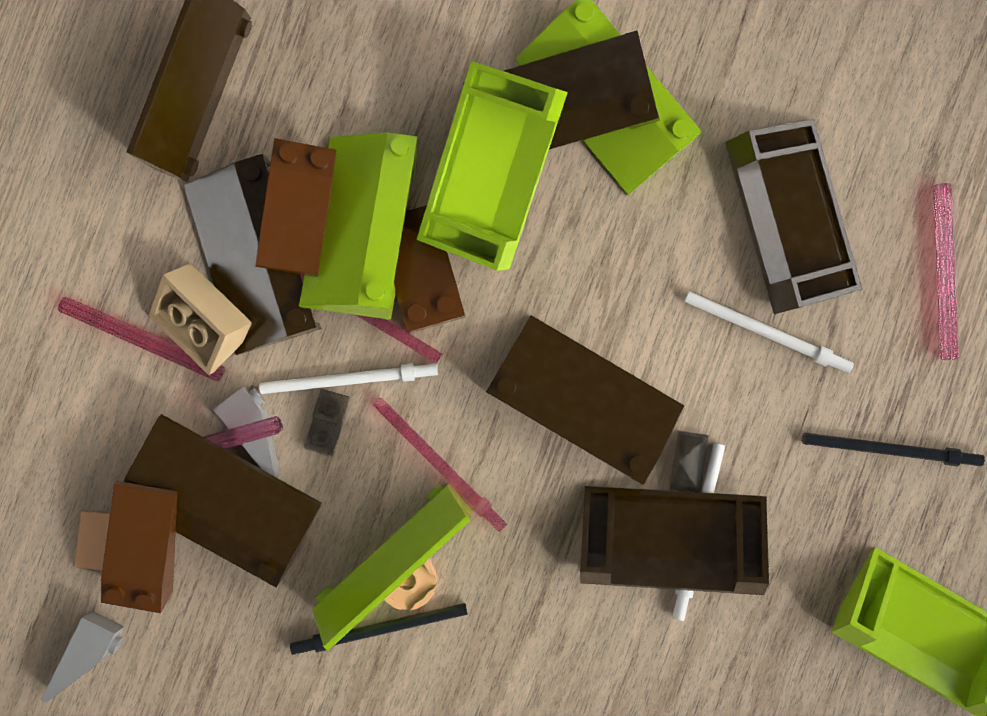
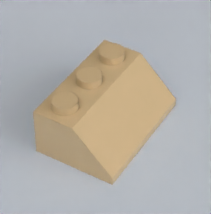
[149,263,252,375]

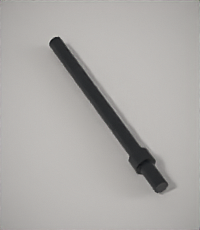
[802,432,985,467]
[290,603,468,655]

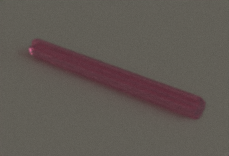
[933,183,959,360]
[57,297,225,381]

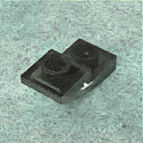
[304,389,350,457]

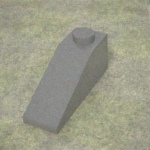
[214,387,281,477]
[41,611,124,702]

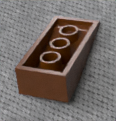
[255,138,336,277]
[394,205,466,334]
[101,481,177,613]

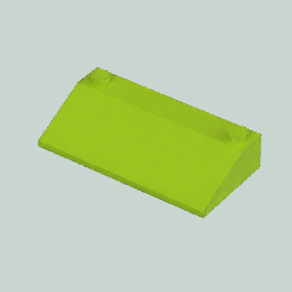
[515,0,702,195]
[417,61,568,271]
[299,132,418,320]
[312,483,472,651]
[831,547,987,716]

